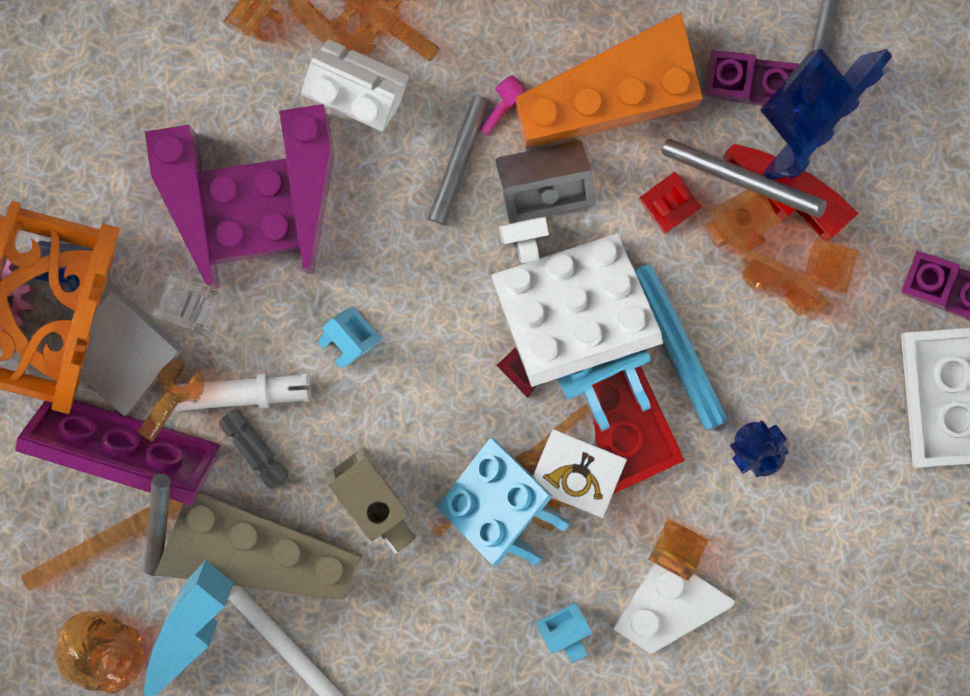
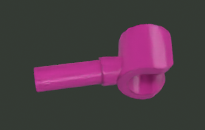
[480,75,526,136]

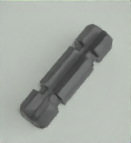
[219,409,289,489]

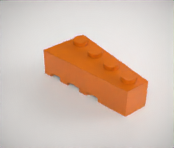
[515,12,703,149]

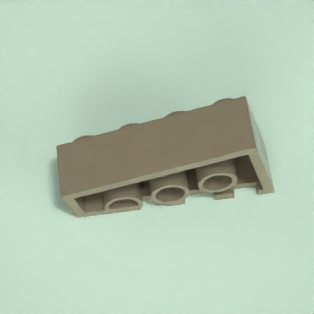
[155,490,363,600]

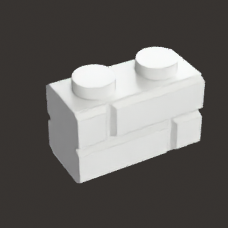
[301,39,409,131]

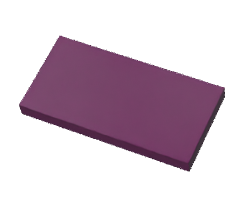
[15,399,221,506]

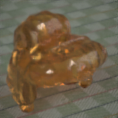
[54,610,144,694]

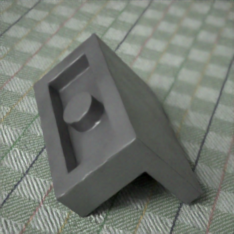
[495,140,596,224]

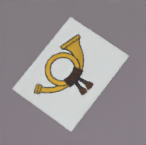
[533,429,627,518]

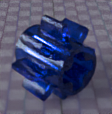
[730,420,789,478]

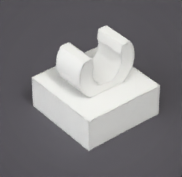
[498,217,549,263]

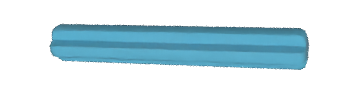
[634,264,727,430]

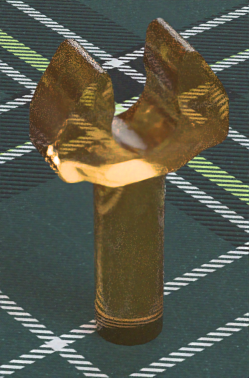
[137,359,204,442]

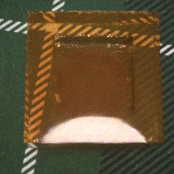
[648,518,708,581]

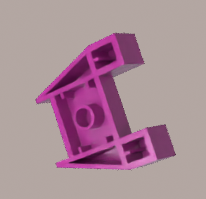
[144,104,334,289]

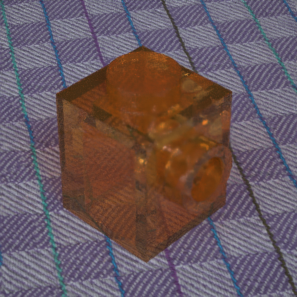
[705,189,781,255]

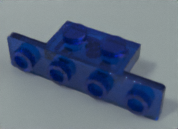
[761,48,892,180]

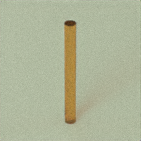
[21,499,183,591]

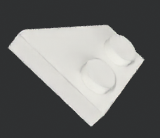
[613,553,736,654]

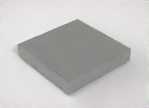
[81,289,183,417]

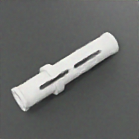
[172,373,311,412]

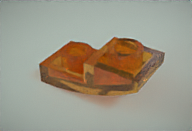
[740,251,830,319]

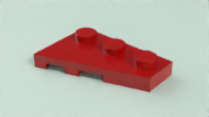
[592,366,685,494]

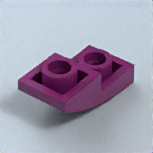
[705,50,803,111]
[901,250,970,321]

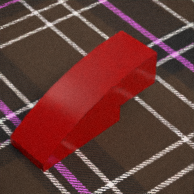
[723,144,859,243]

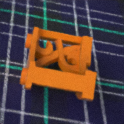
[0,201,120,414]

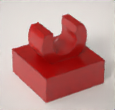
[638,171,702,235]

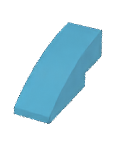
[143,560,234,696]

